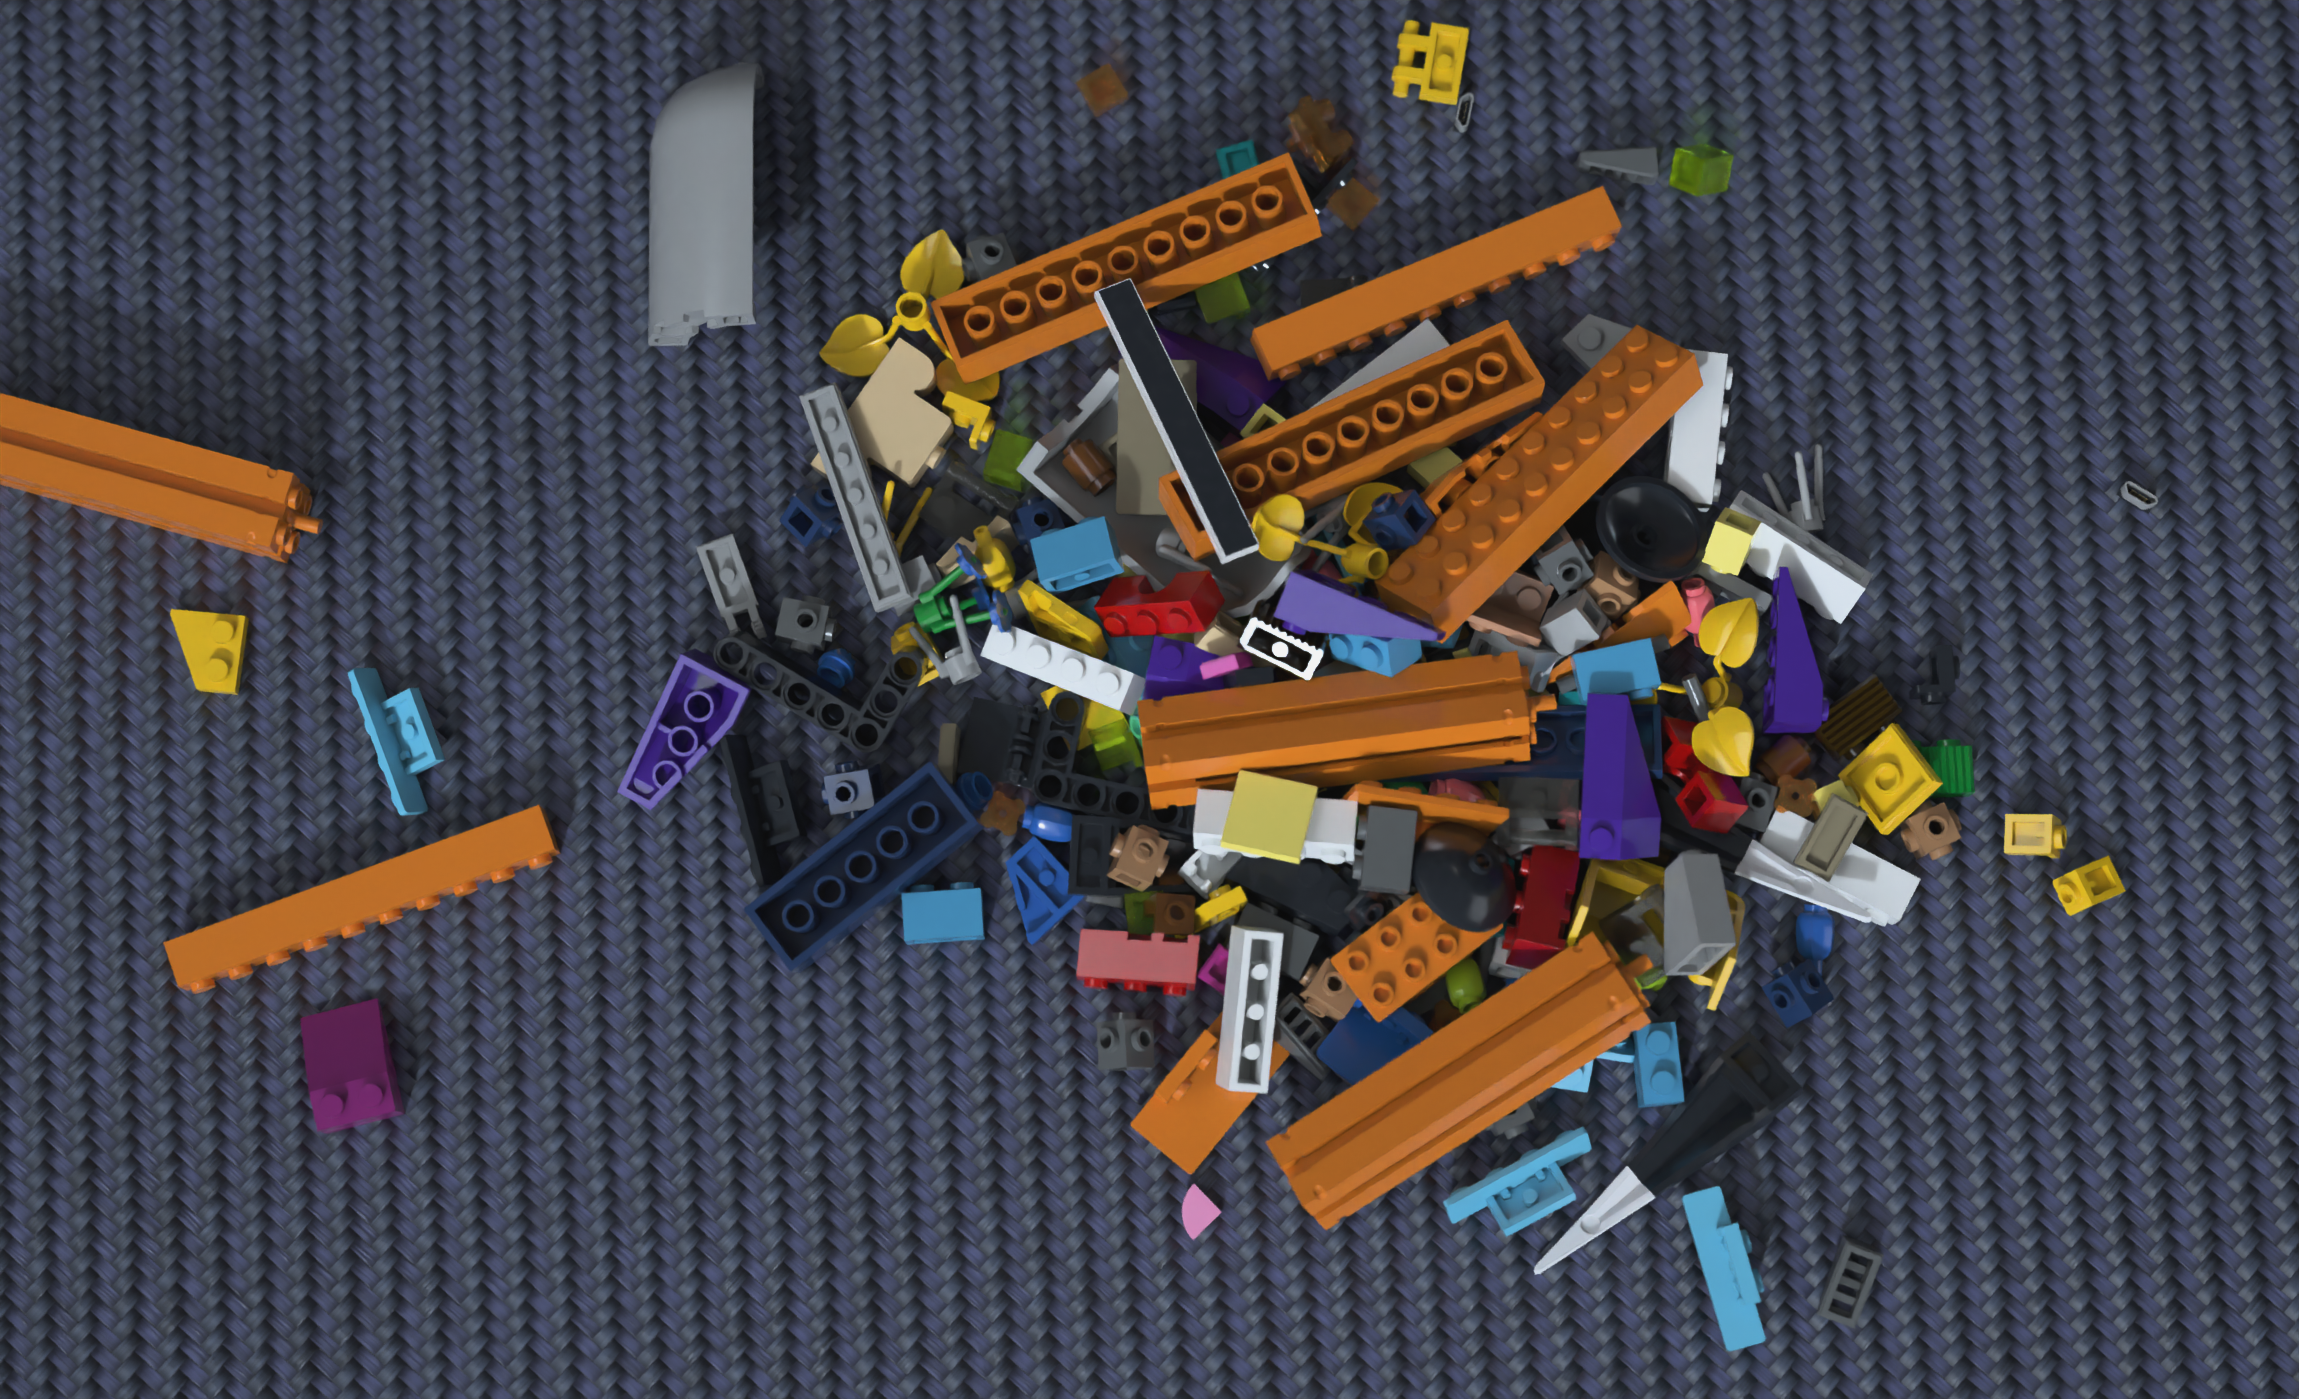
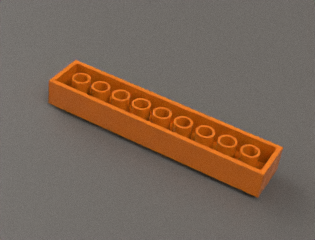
[930,152,1322,385]
[1158,320,1545,562]
[1374,325,1703,644]

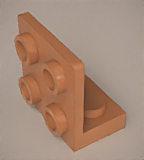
[1466,569,1554,647]

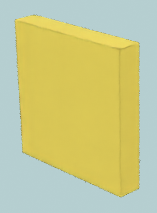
[1220,770,1318,864]

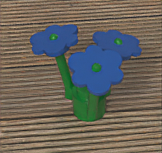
[913,543,1012,634]

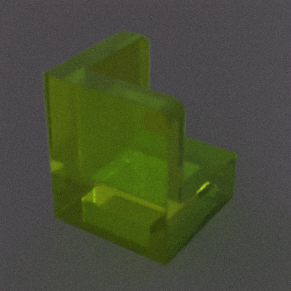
[1669,144,1734,196]
[1194,272,1251,324]
[983,429,1033,492]
[1088,718,1143,771]
[1124,890,1164,935]

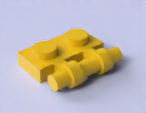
[1391,20,1469,105]

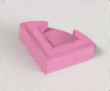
[1182,1184,1222,1240]

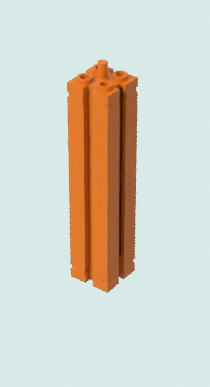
[0,393,323,563]
[1137,651,1557,810]
[1266,932,1654,1230]

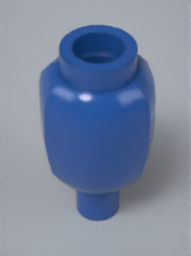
[1021,802,1076,842]
[1796,904,1835,976]

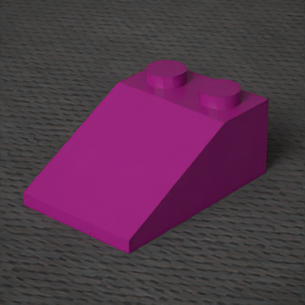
[300,998,405,1134]

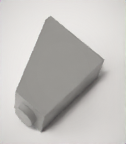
[1664,850,1737,975]

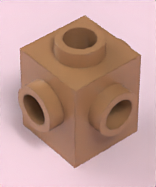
[1576,551,1641,621]
[1899,801,1962,861]
[1106,825,1169,892]
[1298,957,1358,1023]

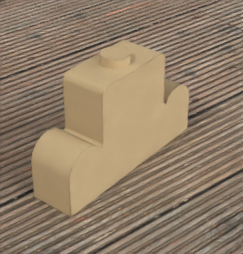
[811,337,954,488]

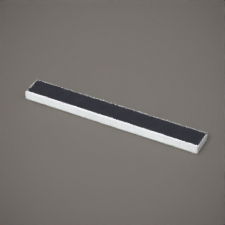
[1094,278,1259,564]

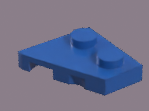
[1005,836,1086,946]

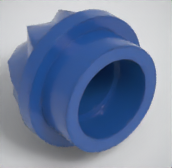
[817,648,856,688]
[954,772,993,810]

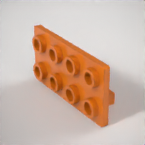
[1341,781,1510,844]
[1331,891,1503,1022]
[1131,1011,1290,1174]

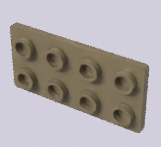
[1116,359,1197,515]

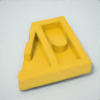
[1018,579,1109,660]
[170,609,249,695]
[1174,884,1247,939]

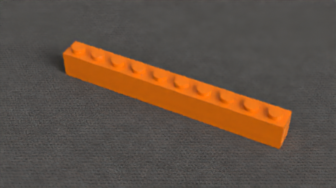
[1250,186,1622,381]
[163,805,561,994]

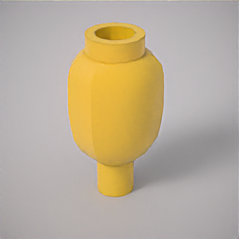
[973,526,1016,592]

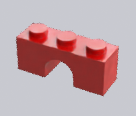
[1094,570,1225,638]
[1661,716,1749,834]

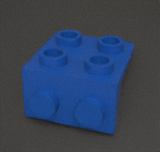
[1316,998,1433,1085]

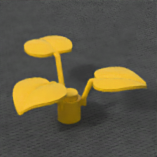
[820,229,1000,402]
[1252,482,1403,649]
[1628,598,1759,777]

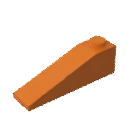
[1419,411,1543,522]
[1546,581,1692,686]

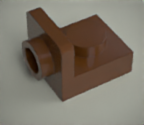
[1143,893,1195,936]

